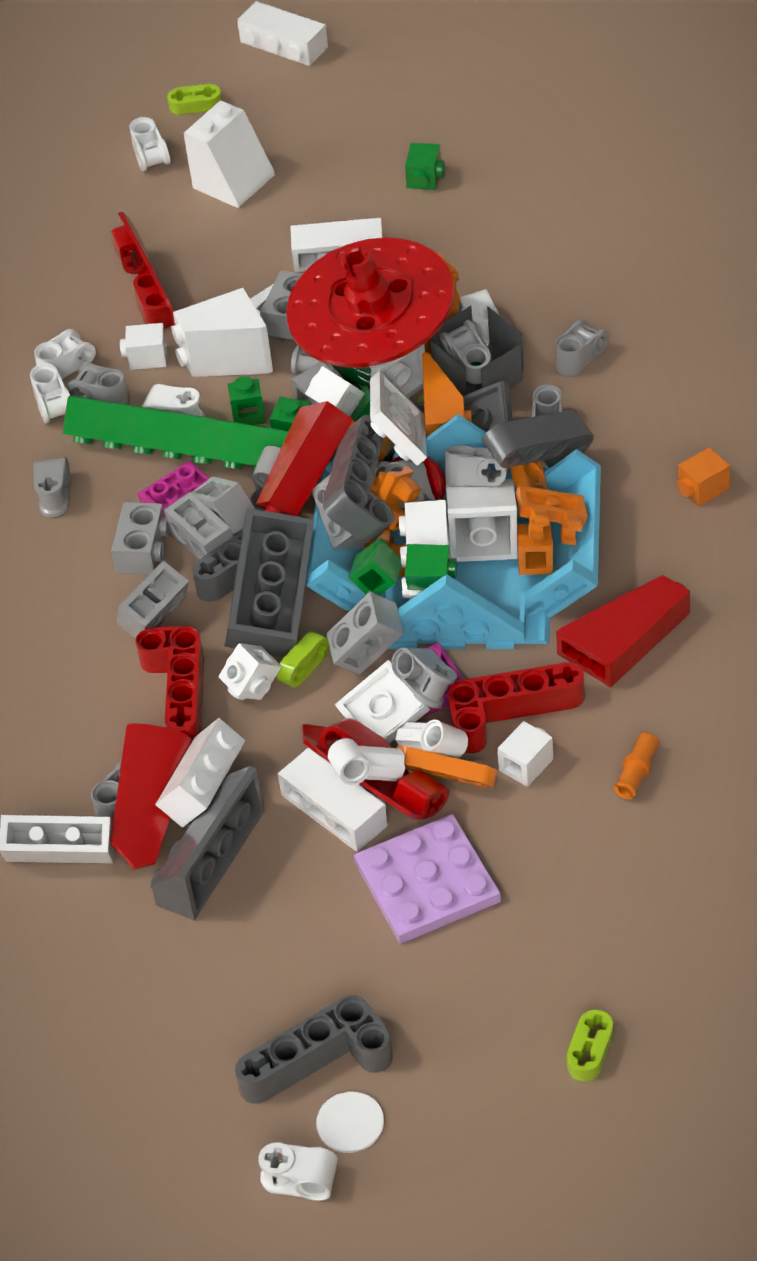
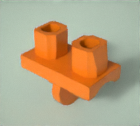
[370,466,421,531]

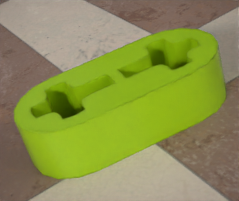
[167,84,222,115]
[276,631,330,688]
[567,1009,614,1081]

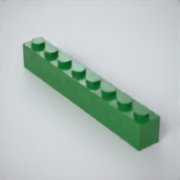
[62,396,289,472]

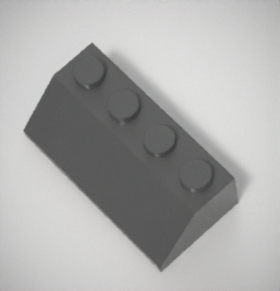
[151,766,265,920]

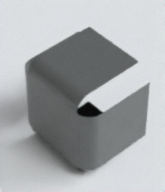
[430,306,524,396]

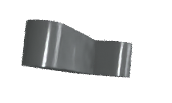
[482,410,594,469]
[323,415,394,542]
[192,488,301,602]
[235,995,393,1104]

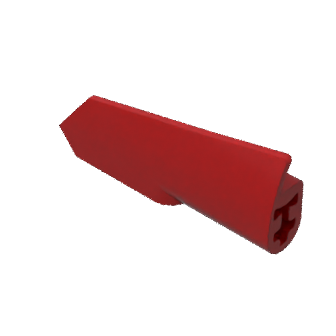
[111,212,175,329]
[301,718,450,820]
[110,723,192,870]

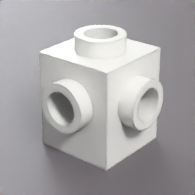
[218,643,282,700]

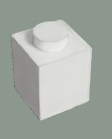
[120,323,167,370]
[305,366,365,417]
[498,721,553,787]

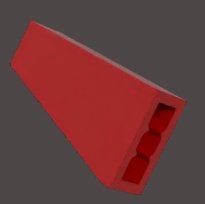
[256,401,353,516]
[556,575,690,688]

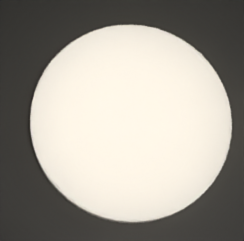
[316,1092,384,1153]

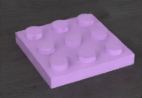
[353,814,501,944]

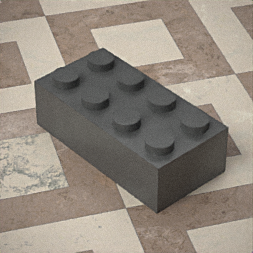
[224,508,314,657]

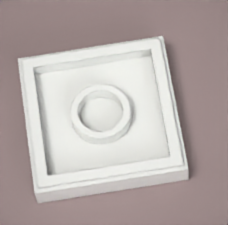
[335,660,430,743]

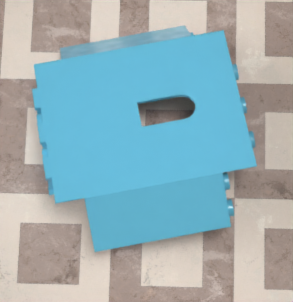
[305,414,601,649]

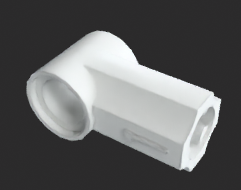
[395,720,468,759]
[328,738,405,785]

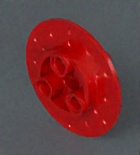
[286,237,454,368]

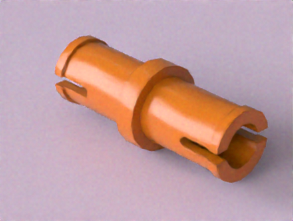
[614,732,660,800]

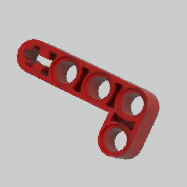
[135,626,205,741]
[448,662,585,753]

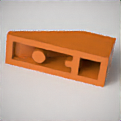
[422,352,472,437]

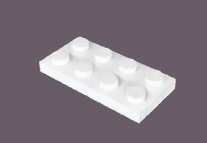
[370,370,427,466]

